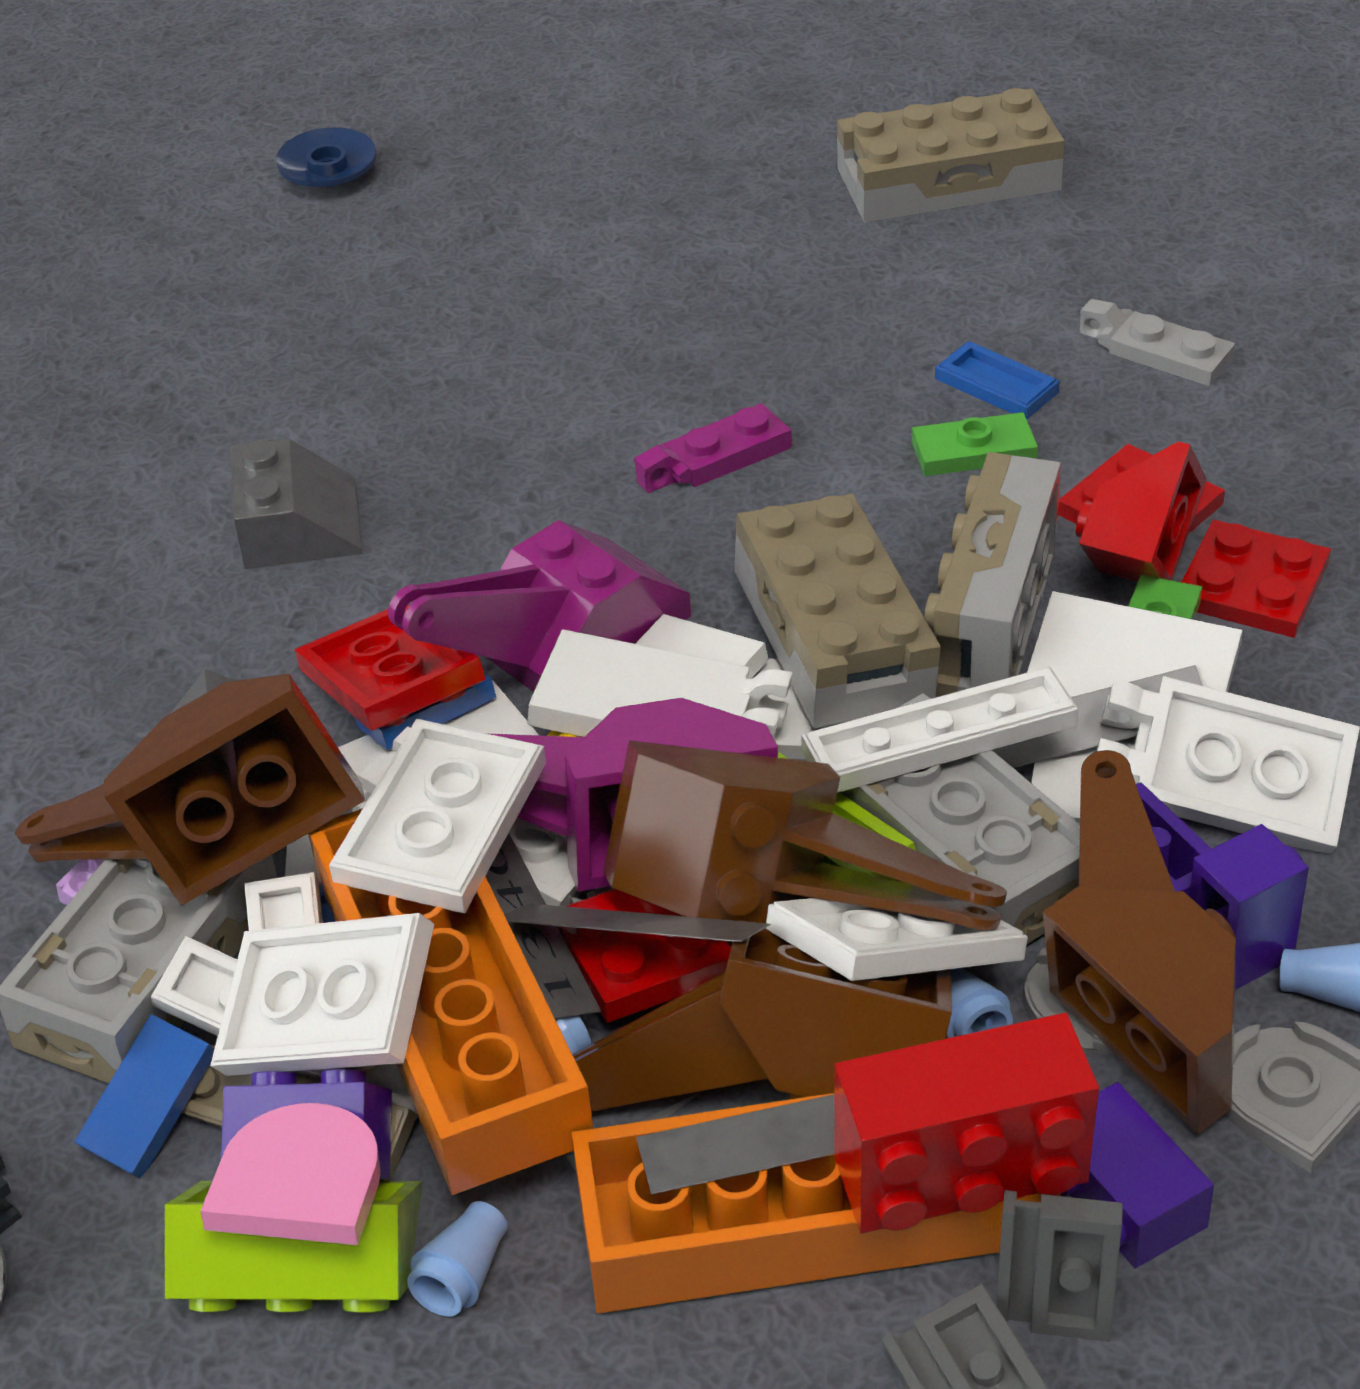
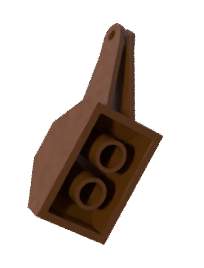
[15,673,365,906]
[603,740,1007,931]
[1043,750,1236,1135]
[572,919,952,1112]

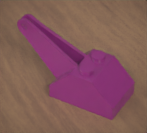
[388,520,691,692]
[486,697,778,891]

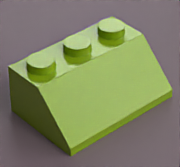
[165,1181,422,1312]

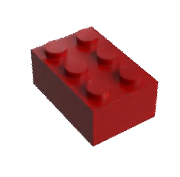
[834,1012,1099,1234]

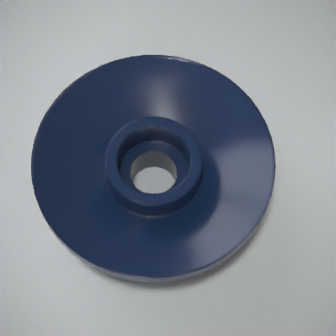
[276,127,377,187]

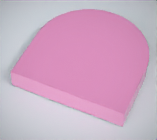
[200,1103,381,1245]

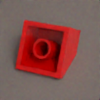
[1075,441,1207,582]

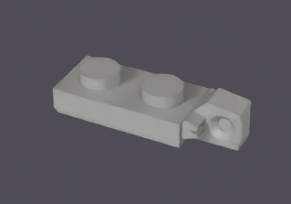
[1079,299,1236,386]

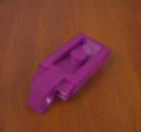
[634,403,793,493]

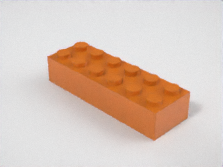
[308,808,594,1195]
[571,1093,1061,1314]

